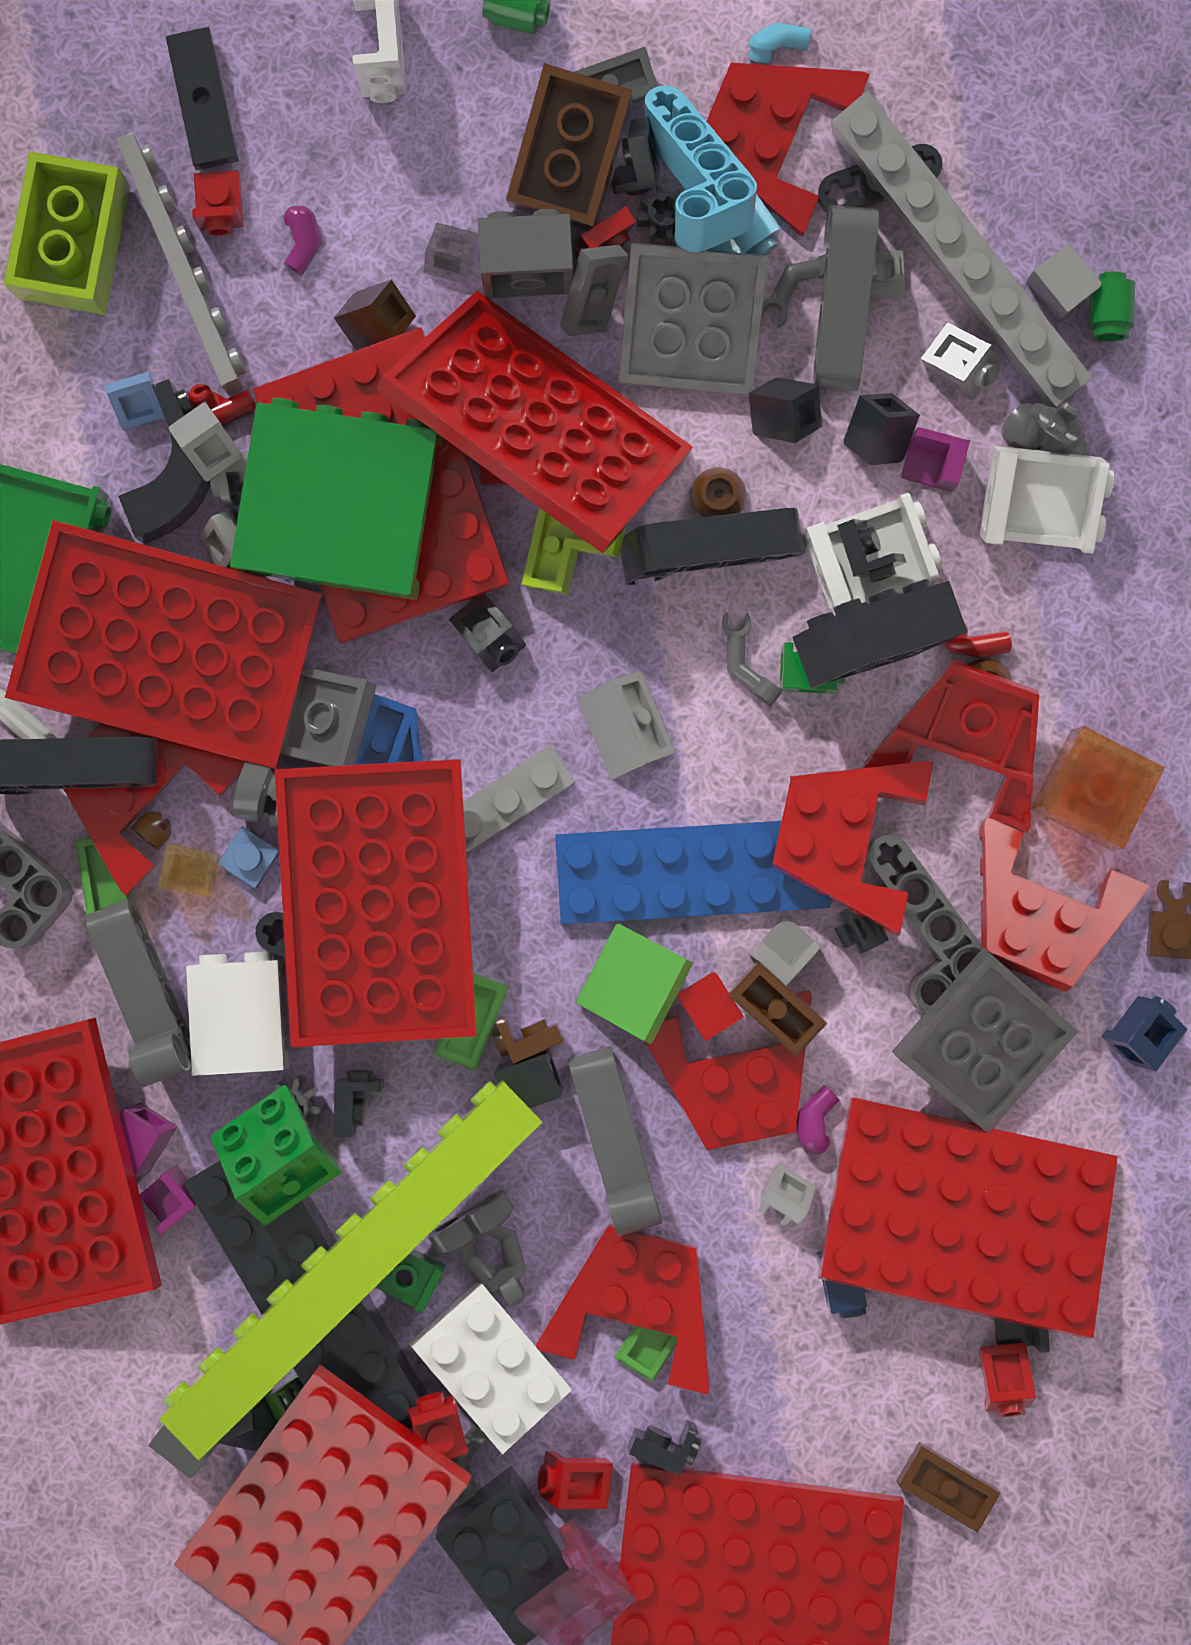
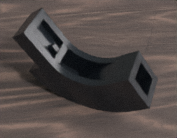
[118,379,211,544]

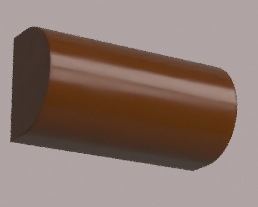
[728,961,827,1057]

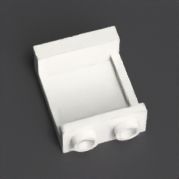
[352,0,406,103]
[980,446,1114,554]
[803,493,942,616]
[186,951,290,1076]

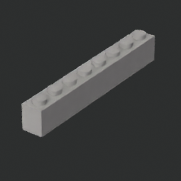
[831,91,1093,409]

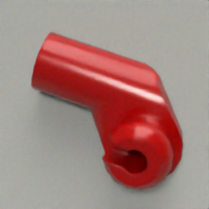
[188,384,256,425]
[943,624,1012,658]

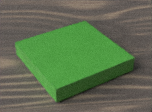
[575,923,693,1044]

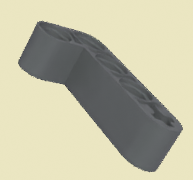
[813,205,879,391]
[0,822,73,949]
[865,835,981,1011]
[85,898,192,1087]
[568,1046,662,1236]

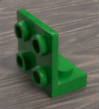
[211,1085,342,1226]

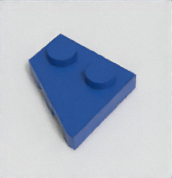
[355,694,423,765]

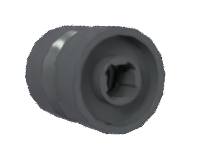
[232,762,278,828]

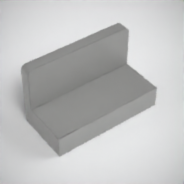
[578,671,676,779]

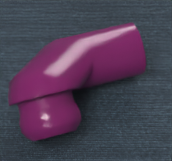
[284,206,322,276]
[797,1085,840,1155]

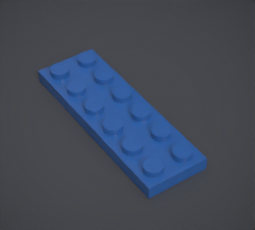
[555,821,831,924]

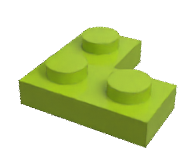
[521,508,626,595]

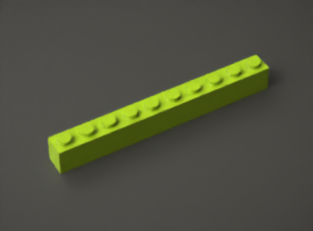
[159,1080,542,1461]

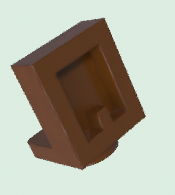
[491,1016,564,1063]

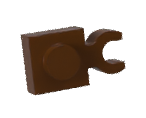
[1146,880,1191,960]

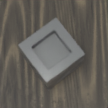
[1026,243,1101,323]
[168,402,243,482]
[749,917,822,985]

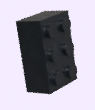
[792,579,968,688]
[436,1466,593,1645]

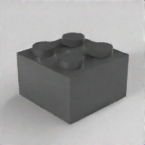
[478,209,573,298]

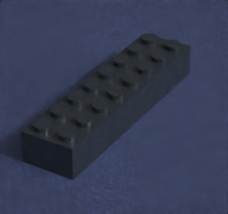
[184,1160,428,1433]

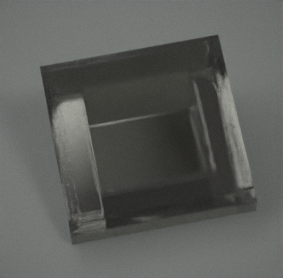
[423,223,479,284]

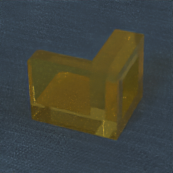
[158,843,221,898]

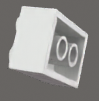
[408,1282,572,1454]

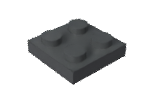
[280,667,377,766]

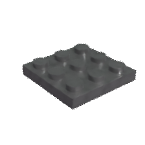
[619,243,768,395]
[891,948,1079,1133]

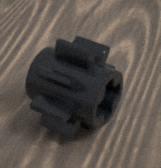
[637,185,681,246]
[834,908,889,954]

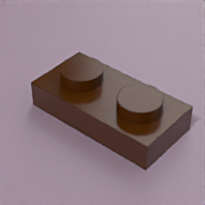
[896,1442,1001,1533]

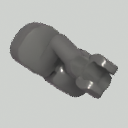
[1001,401,1087,456]
[428,1190,527,1306]

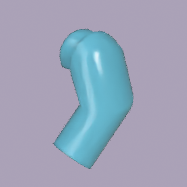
[748,22,811,65]

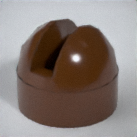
[131,811,171,851]

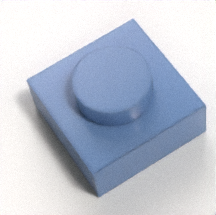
[106,371,165,431]
[217,826,279,888]

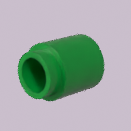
[482,0,551,34]
[1088,271,1135,342]

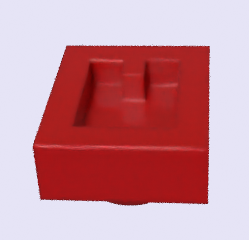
[192,170,244,236]
[576,206,636,259]
[979,1343,1036,1417]
[408,1392,468,1459]
[537,1451,613,1509]

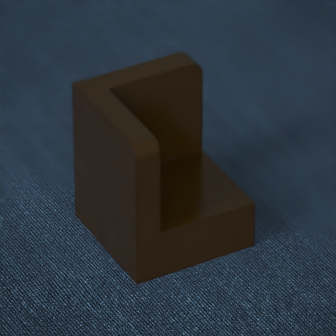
[334,279,416,351]

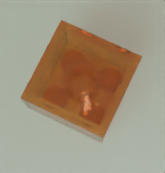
[1031,725,1165,850]

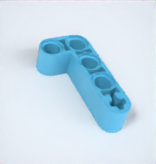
[645,86,757,252]

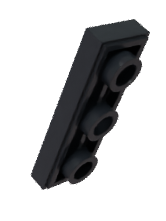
[165,27,239,170]

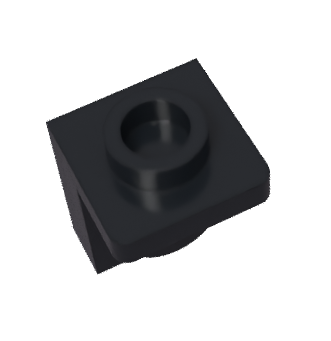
[611,117,660,196]
[837,519,907,583]
[449,594,526,672]
[334,1070,384,1137]
[628,1420,701,1476]

